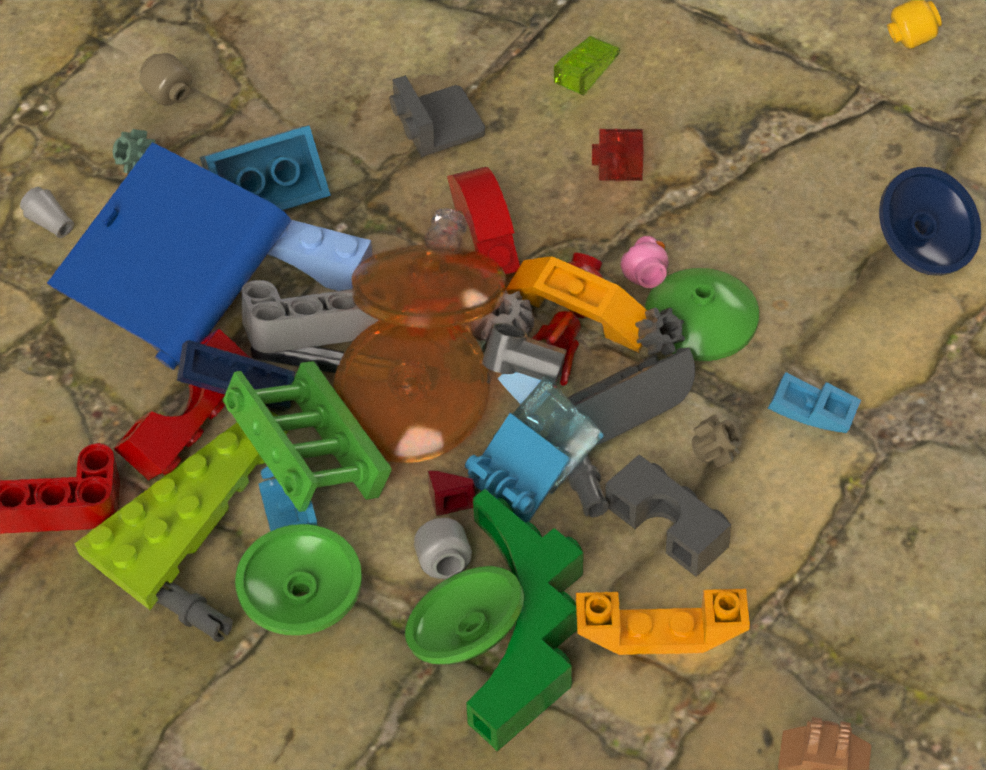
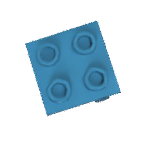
[465,413,571,522]

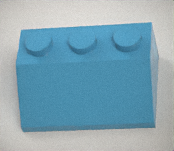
[200,125,331,210]

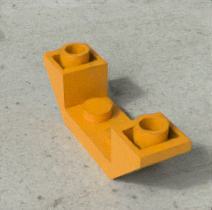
[506,256,648,353]
[576,589,750,655]

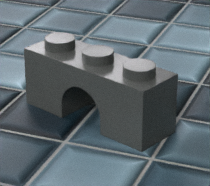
[605,455,731,577]

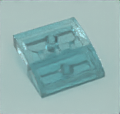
[492,377,605,494]

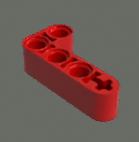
[0,443,120,534]

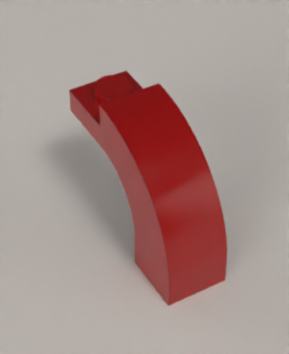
[447,166,520,280]

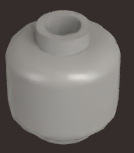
[414,518,472,579]

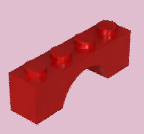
[113,329,250,481]

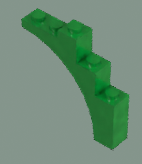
[466,489,584,752]

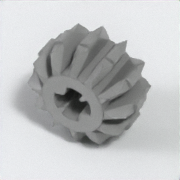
[469,287,534,346]

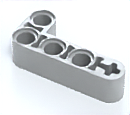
[242,280,398,353]

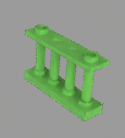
[223,361,392,512]

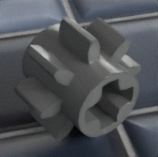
[635,307,685,356]

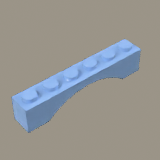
[268,220,374,291]

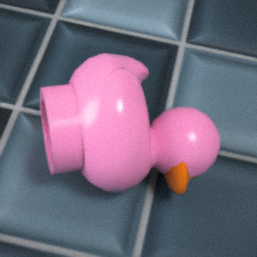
[620,236,669,288]

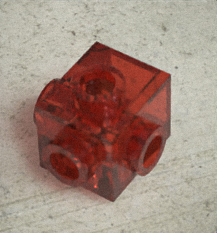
[592,129,644,181]

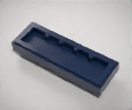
[177,340,295,411]

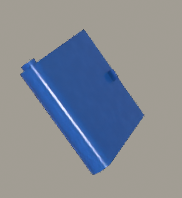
[47,142,292,370]

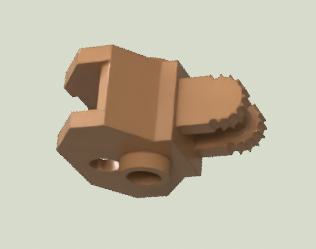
[778,717,872,770]

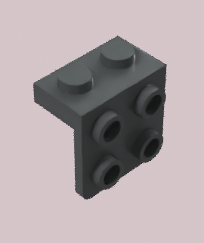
[389,75,485,157]

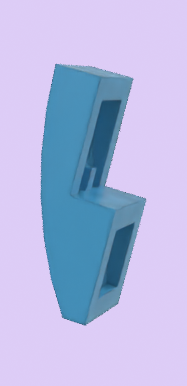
[768,372,861,433]

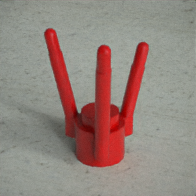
[532,311,581,386]

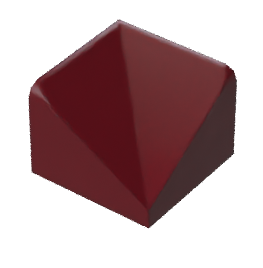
[428,470,475,516]

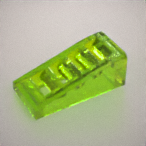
[554,36,620,96]

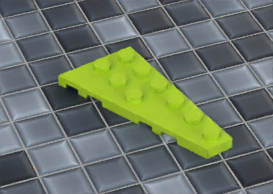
[75,409,289,610]

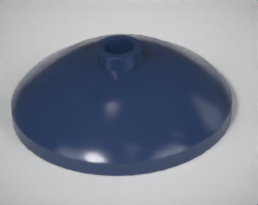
[879,167,981,276]

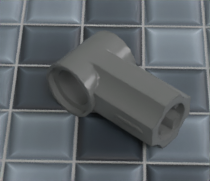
[482,323,567,385]

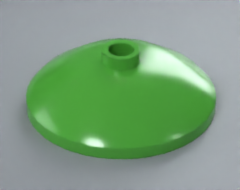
[645,268,759,361]
[235,524,362,635]
[405,566,524,665]

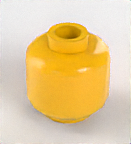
[887,0,942,49]

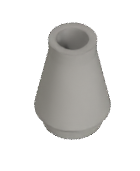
[20,187,74,238]

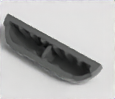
[553,348,695,445]

